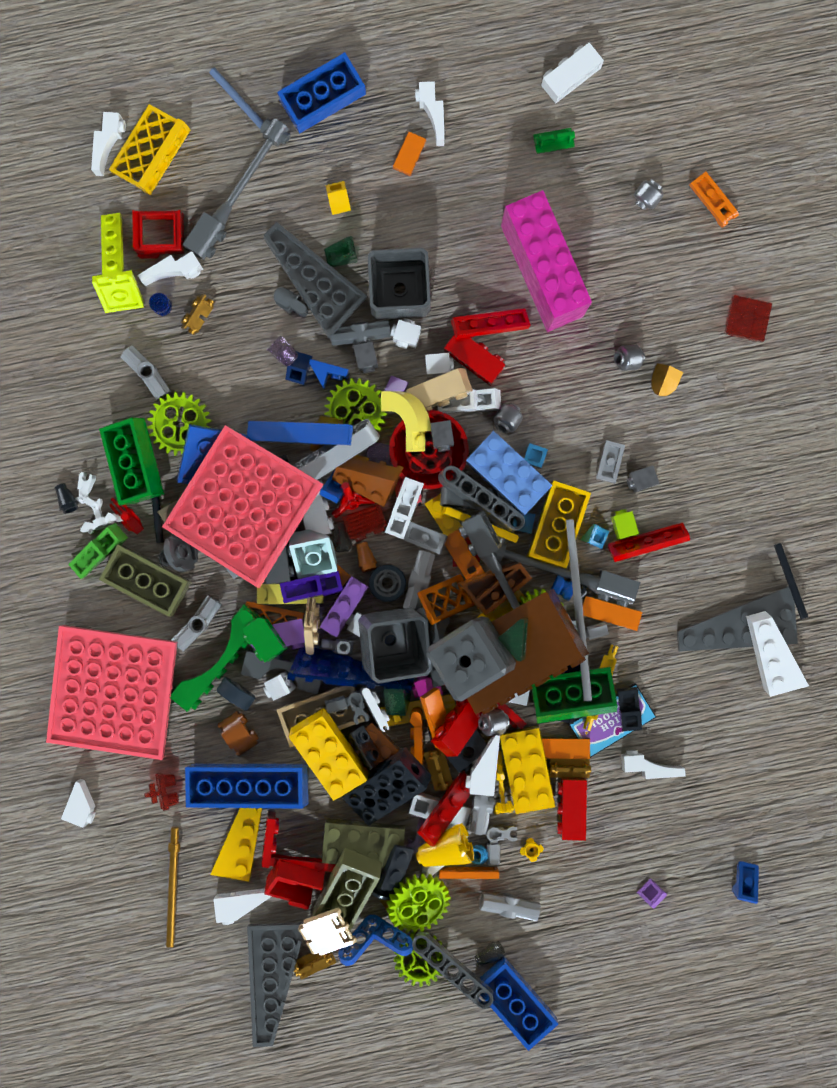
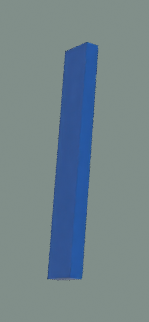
[247,421,353,446]

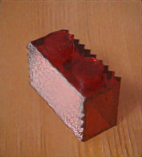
[342,504,387,542]

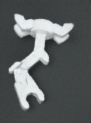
[76,472,123,534]

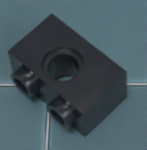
[446,729,487,772]

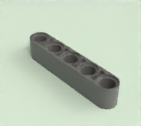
[438,466,525,532]
[412,932,493,1009]

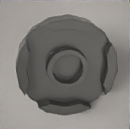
[159,534,198,572]

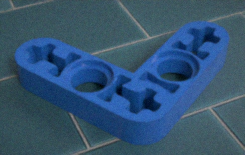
[338,915,413,966]

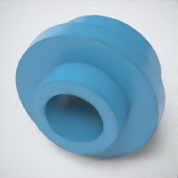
[472,845,488,865]

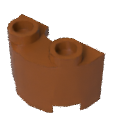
[217,711,259,756]

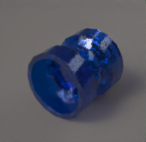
[149,293,172,316]

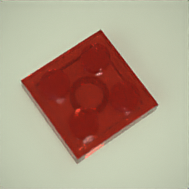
[724,295,772,343]

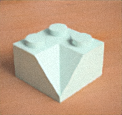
[289,530,337,579]

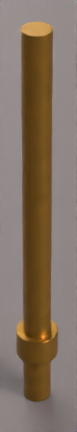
[166,827,180,947]

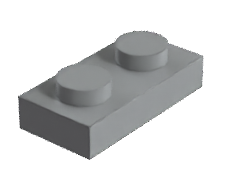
[596,440,625,484]
[404,522,448,554]

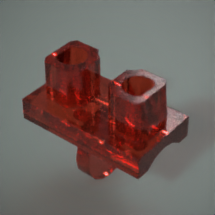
[144,773,179,811]

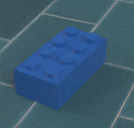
[277,52,366,134]
[480,956,559,1051]

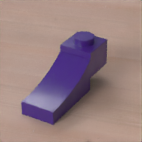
[280,571,343,604]

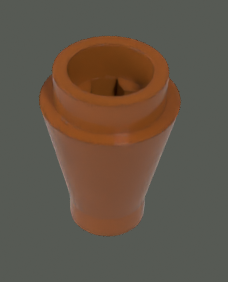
[356,542,378,573]

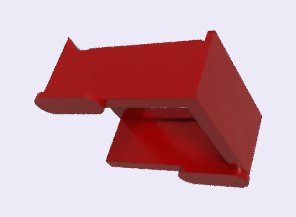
[132,210,184,259]
[264,858,325,909]

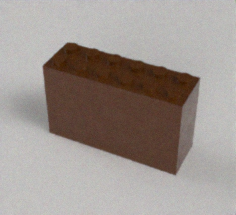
[461,589,589,715]

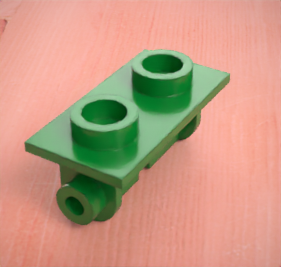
[533,128,575,154]

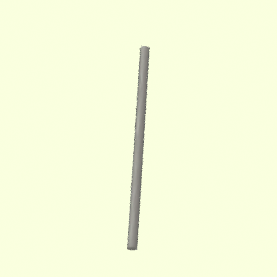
[566,519,592,701]

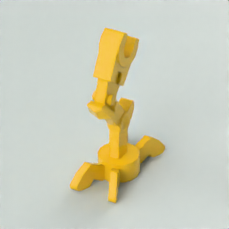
[494,751,514,815]

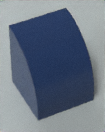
[285,351,313,385]

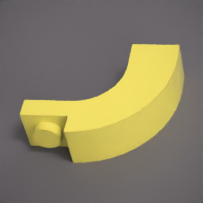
[381,391,431,452]

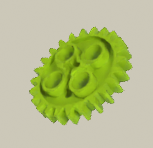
[324,378,388,430]
[147,392,212,456]
[386,873,451,934]

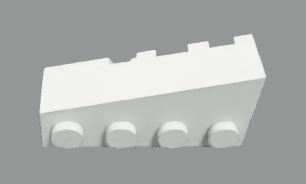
[746,611,809,697]

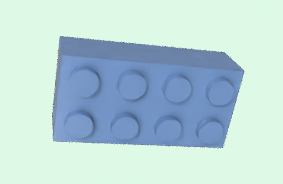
[466,431,553,516]

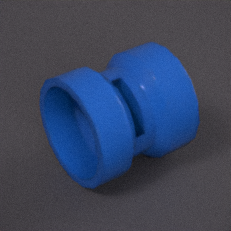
[551,575,573,601]

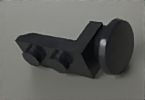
[372,845,414,900]

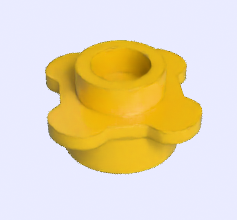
[520,838,544,862]

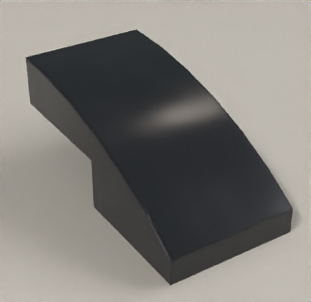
[617,687,642,732]

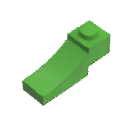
[68,523,128,579]

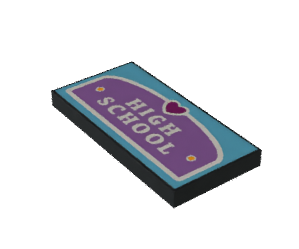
[568,683,656,758]

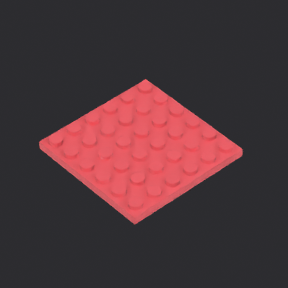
[162,425,323,588]
[46,625,178,760]

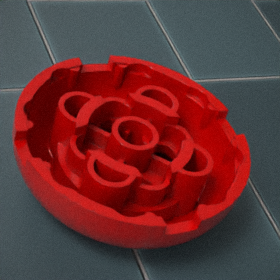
[389,410,469,489]

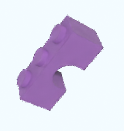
[320,576,369,637]

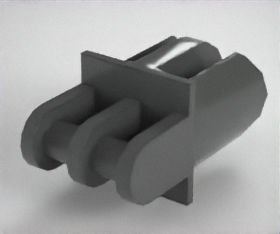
[274,287,308,317]

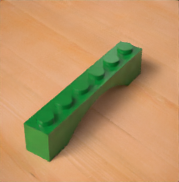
[170,604,264,712]

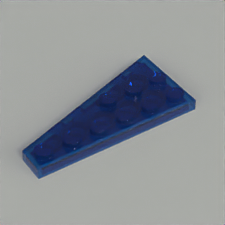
[287,645,414,693]

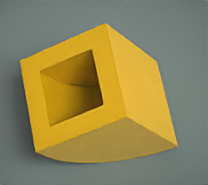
[325,181,351,215]

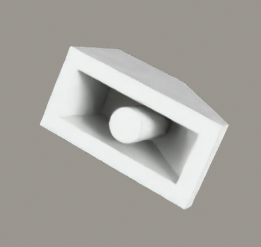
[61,779,96,828]

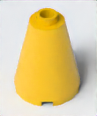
[416,823,474,867]

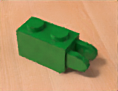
[239,609,288,663]

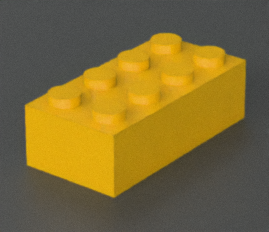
[527,480,591,569]
[288,708,368,801]
[500,725,555,814]

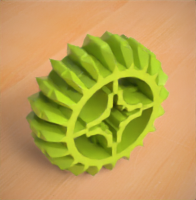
[393,931,443,987]

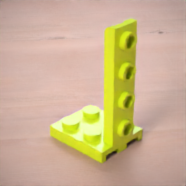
[92,213,144,313]

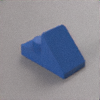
[309,359,349,389]
[319,468,344,504]
[732,861,759,904]

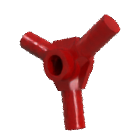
[332,482,375,518]

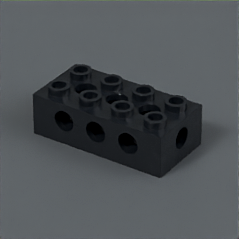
[342,747,432,826]

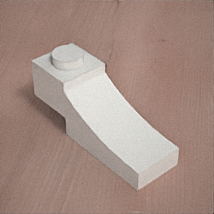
[415,81,444,146]
[91,112,126,176]
[138,252,203,286]
[438,388,501,413]
[385,477,424,539]
[621,750,685,779]

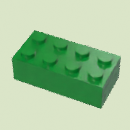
[99,418,164,505]
[532,667,618,724]

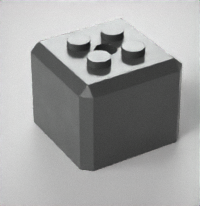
[368,248,431,319]
[358,607,432,683]
[427,616,516,702]

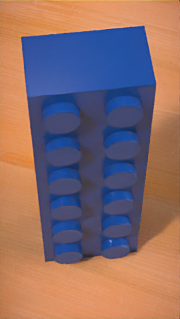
[185,764,309,809]

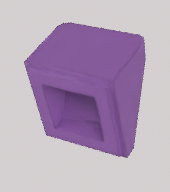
[384,376,409,392]
[637,878,667,909]

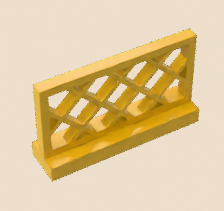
[109,104,191,195]

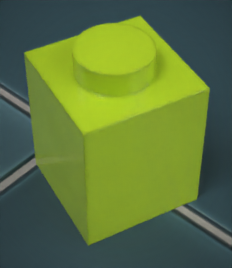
[611,509,639,540]

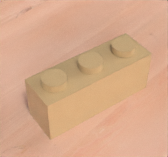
[406,368,473,410]

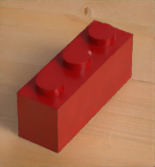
[444,334,506,386]
[431,699,482,757]
[557,778,587,841]

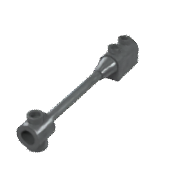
[183,118,290,260]
[459,510,520,609]
[496,537,641,607]

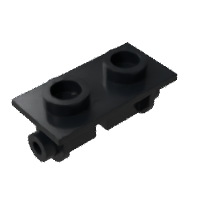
[348,726,384,770]

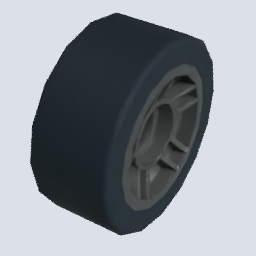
[216,677,256,711]

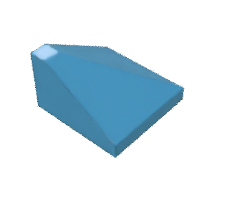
[581,524,609,549]

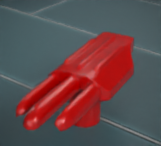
[109,497,144,535]

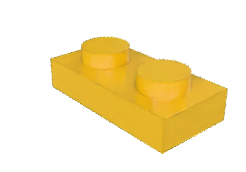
[425,494,462,536]

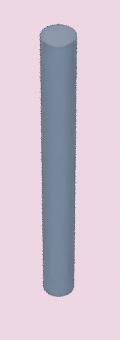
[209,67,264,129]

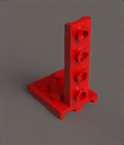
[261,811,336,872]

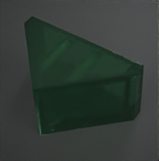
[324,236,358,267]
[499,617,528,661]
[384,689,411,716]

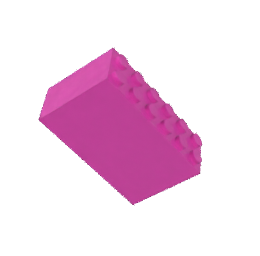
[501,190,592,332]

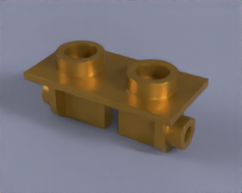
[181,295,214,335]
[424,749,453,791]
[550,759,591,778]
[294,952,337,980]

